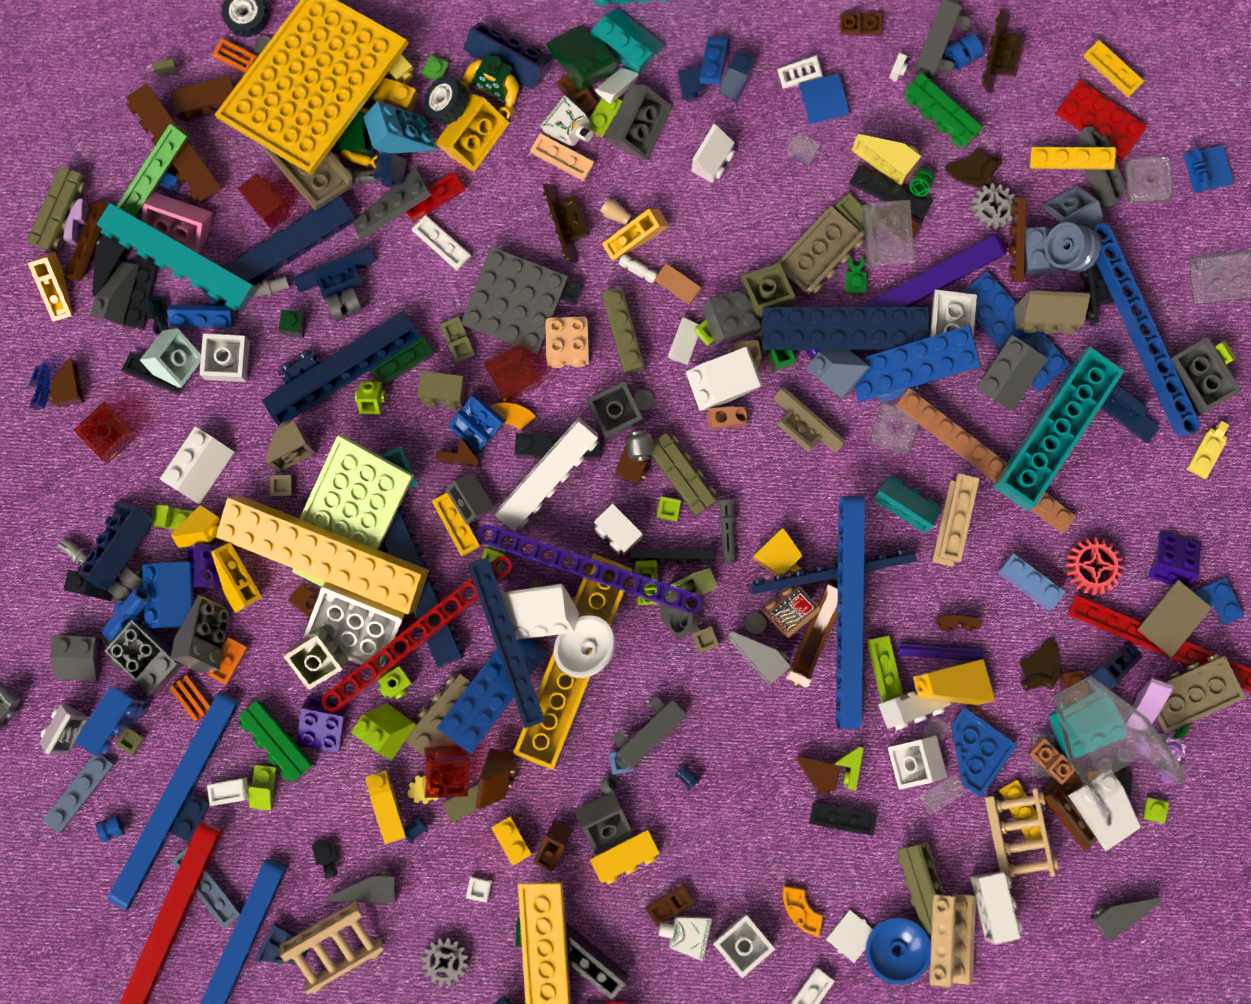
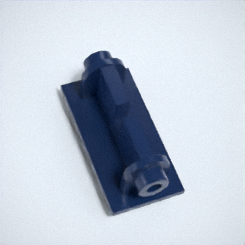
[278,349,321,384]

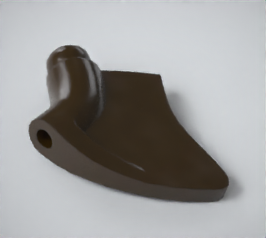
[945,148,1002,188]
[1019,639,1060,691]

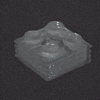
[1126,157,1173,203]
[869,402,919,455]

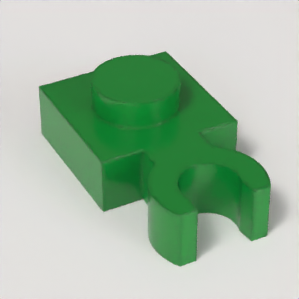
[845,258,867,294]

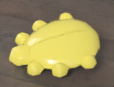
[407,772,439,804]

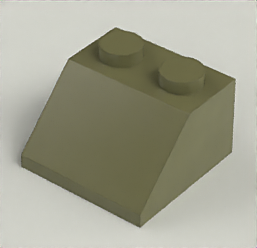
[741,263,795,321]

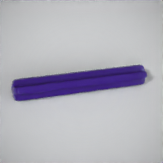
[898,643,984,661]

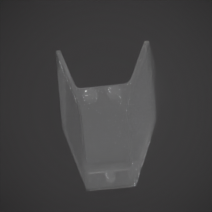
[1053,676,1185,826]

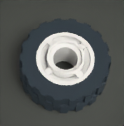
[221,0,269,38]
[423,76,469,125]

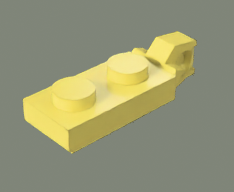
[1186,421,1229,479]

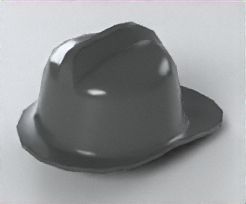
[660,594,701,638]

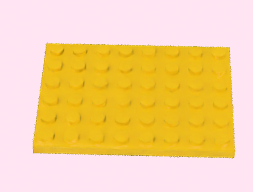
[215,0,409,175]

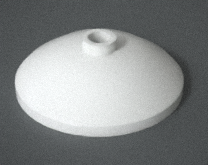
[554,616,615,678]

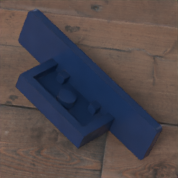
[293,246,376,299]
[1100,384,1159,443]

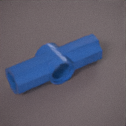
[102,587,151,641]

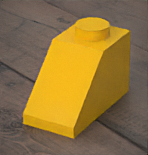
[171,505,220,548]

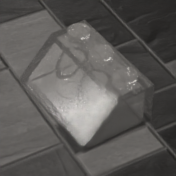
[862,200,915,268]
[1189,250,1251,305]

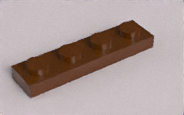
[1008,198,1026,282]
[64,201,109,282]

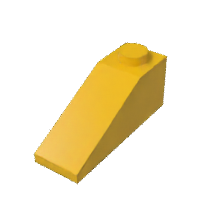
[373,78,418,112]
[602,209,669,261]
[28,252,73,321]
[211,542,262,613]
[365,771,406,844]

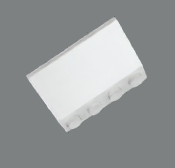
[303,581,406,667]

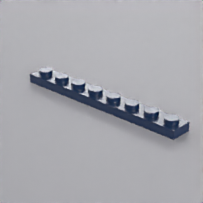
[747,549,917,594]
[468,557,545,728]

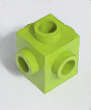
[355,381,387,414]
[378,666,413,700]

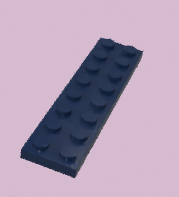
[762,307,929,350]

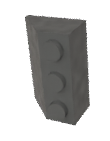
[605,84,672,161]
[976,335,1048,412]
[1171,337,1242,416]

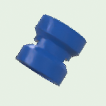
[96,815,125,843]

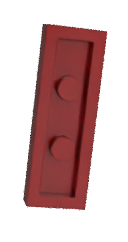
[406,172,465,222]

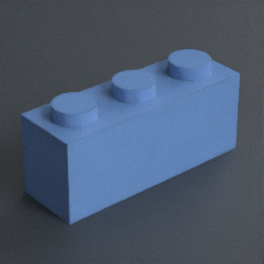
[996,553,1065,611]

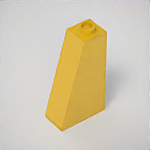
[913,659,995,705]

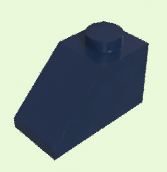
[719,50,756,102]
[678,67,711,102]

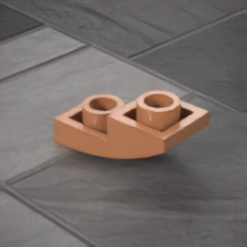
[654,264,702,305]
[1027,737,1076,785]

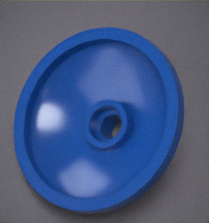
[865,917,931,985]

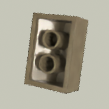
[1014,291,1090,335]
[265,421,316,473]

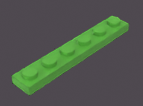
[116,123,189,218]

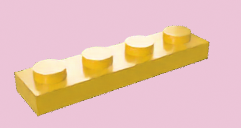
[1030,147,1117,170]

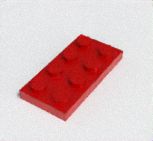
[1055,80,1147,161]

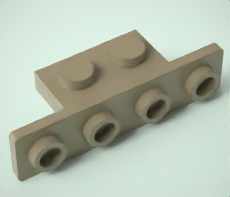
[773,387,845,453]

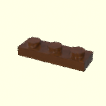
[1044,785,1097,851]

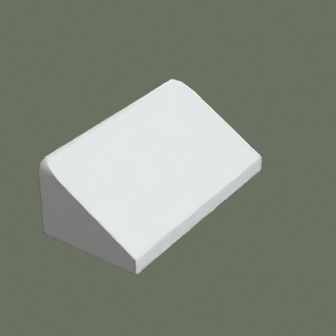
[595,68,639,104]
[668,317,699,365]

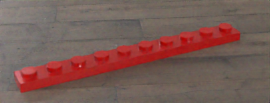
[1067,595,1251,693]

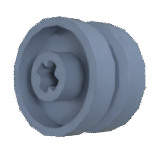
[1044,222,1101,272]

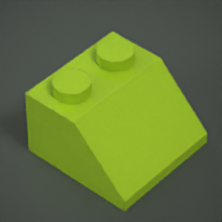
[351,703,416,760]

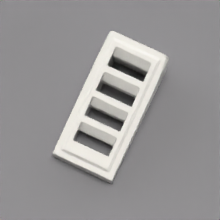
[778,56,824,89]

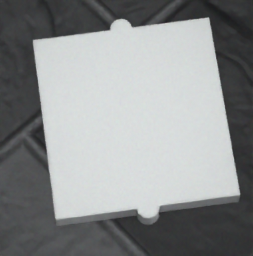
[826,910,872,963]

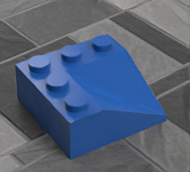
[74,686,149,756]

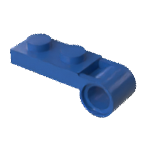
[700,37,729,85]

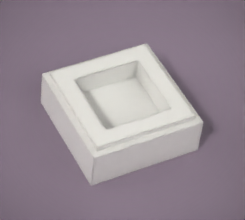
[466,876,492,903]

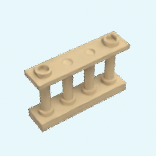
[932,473,979,567]
[985,788,1059,883]
[930,894,976,988]
[279,901,384,995]

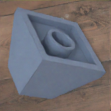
[1042,185,1104,228]
[806,350,870,400]

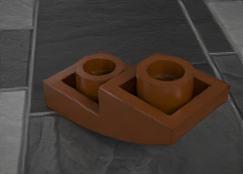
[840,12,883,36]
[934,615,983,632]

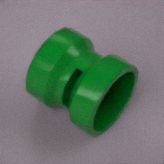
[910,168,935,197]

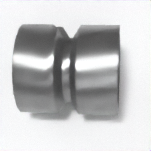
[326,287,363,323]

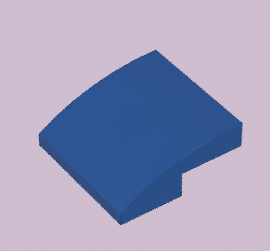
[798,73,849,124]
[448,393,506,454]

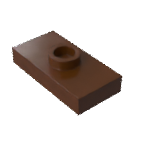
[288,584,318,618]

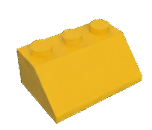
[436,94,509,172]

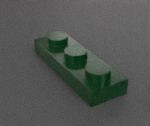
[371,336,435,387]

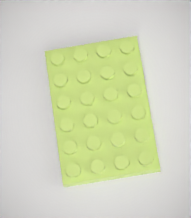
[300,434,414,550]

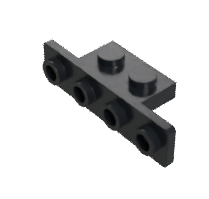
[1080,263,1114,327]

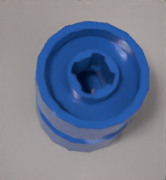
[945,32,984,71]

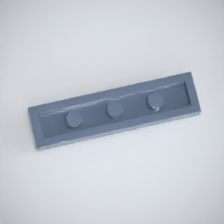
[42,755,115,834]
[171,847,241,929]

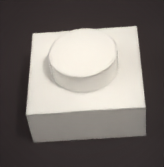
[889,53,908,81]

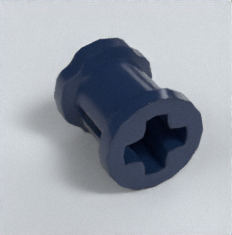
[674,763,702,792]
[404,815,429,844]

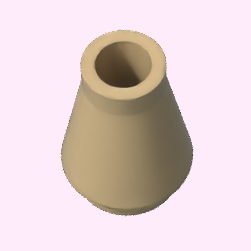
[600,197,631,225]

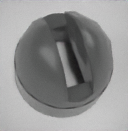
[600,775,619,794]

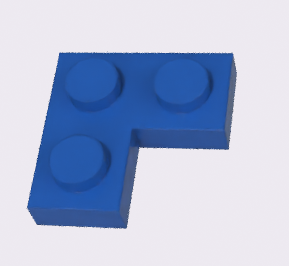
[1193,578,1244,625]

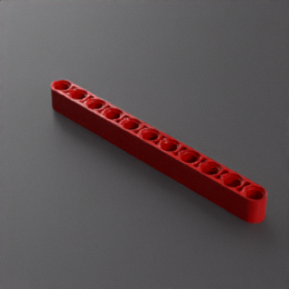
[322,556,513,712]
[119,820,222,1004]

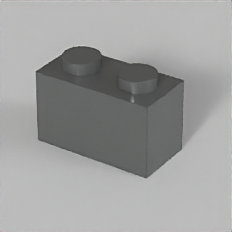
[445,472,495,525]

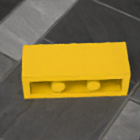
[590,829,660,885]

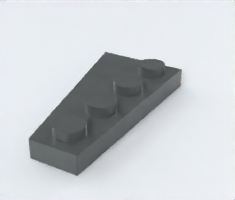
[352,168,431,240]

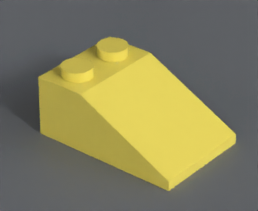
[852,134,921,185]

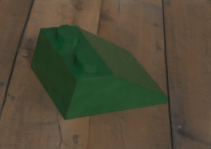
[546,25,617,92]

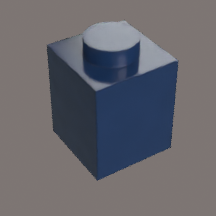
[374,153,406,187]

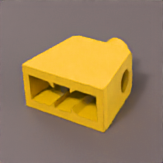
[753,528,802,575]

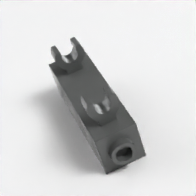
[914,0,972,79]
[611,695,687,771]

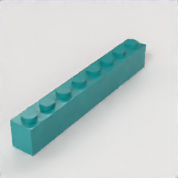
[97,203,256,311]

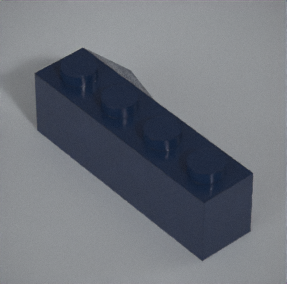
[463,22,556,89]
[79,501,155,591]

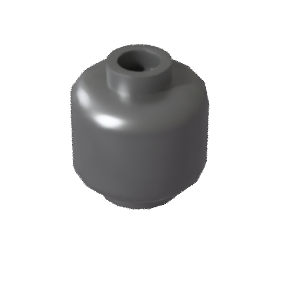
[625,429,654,461]

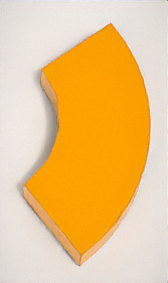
[490,403,536,431]
[783,885,823,937]

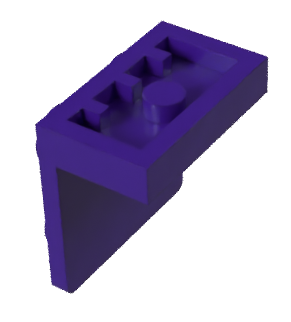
[1148,531,1201,589]
[187,544,236,589]
[297,696,349,753]

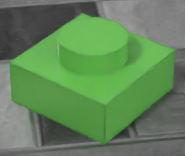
[422,55,449,81]

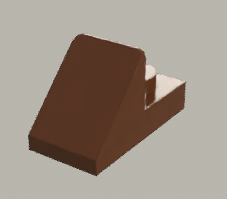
[435,437,480,468]

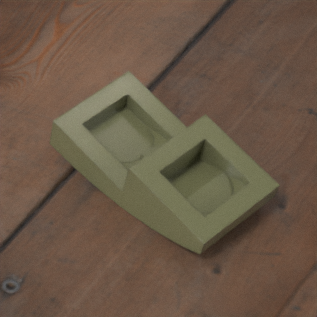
[439,316,475,363]

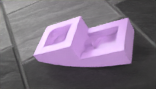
[63,199,88,245]

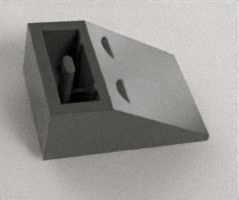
[170,595,231,673]
[105,620,183,695]

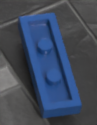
[167,305,234,328]

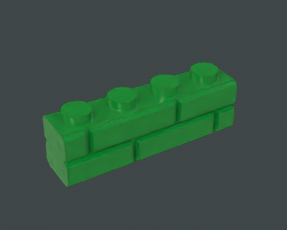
[903,73,983,149]
[238,700,315,782]

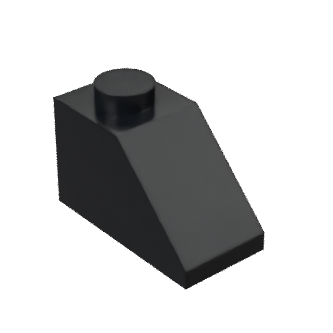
[63,569,113,601]

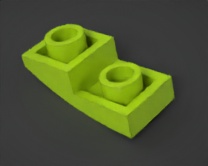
[635,560,658,605]

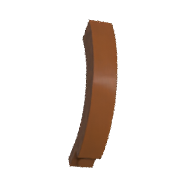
[786,579,837,688]

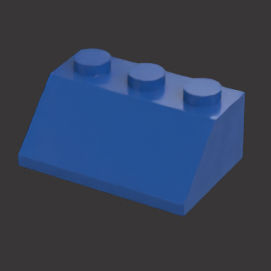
[142,562,194,630]

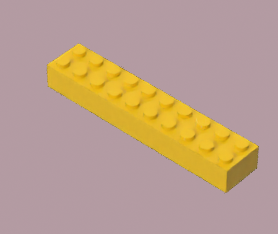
[216,494,429,614]
[513,553,633,770]

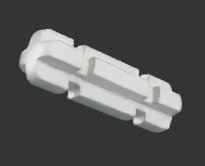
[619,254,658,283]

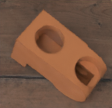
[707,406,748,431]

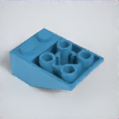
[363,101,437,154]

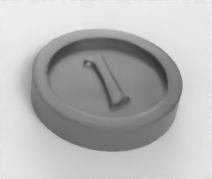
[254,35,272,55]
[633,390,654,411]
[745,613,767,634]

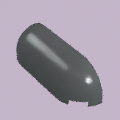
[1077,127,1125,207]

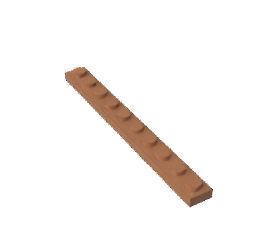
[895,388,1076,534]

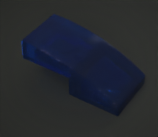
[29,364,50,411]

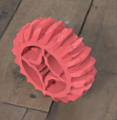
[1065,537,1124,595]

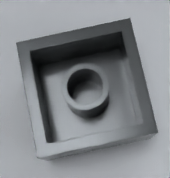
[701,289,761,346]
[586,381,643,441]

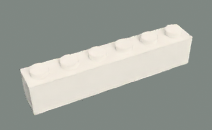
[495,417,598,531]

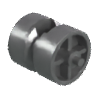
[108,565,143,603]

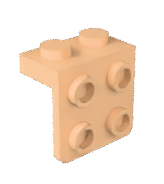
[546,317,589,368]

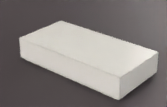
[207,778,250,806]

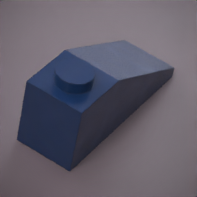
[1085,641,1142,696]

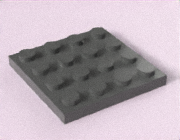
[461,247,569,355]

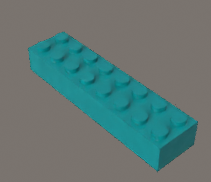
[992,347,1124,511]

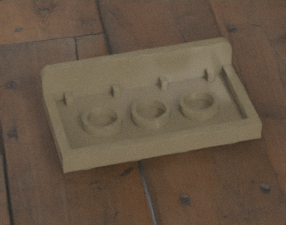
[264,147,353,211]
[776,206,866,297]
[1157,653,1246,733]
[405,672,471,769]

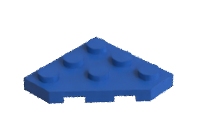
[951,707,1017,798]

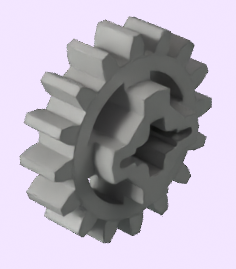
[971,184,1015,230]
[421,937,469,986]

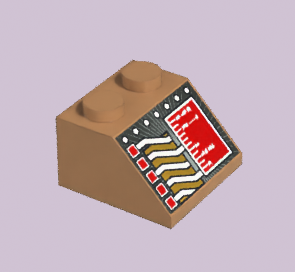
[761,586,821,638]

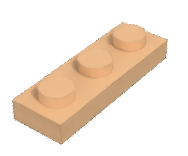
[530,133,594,182]

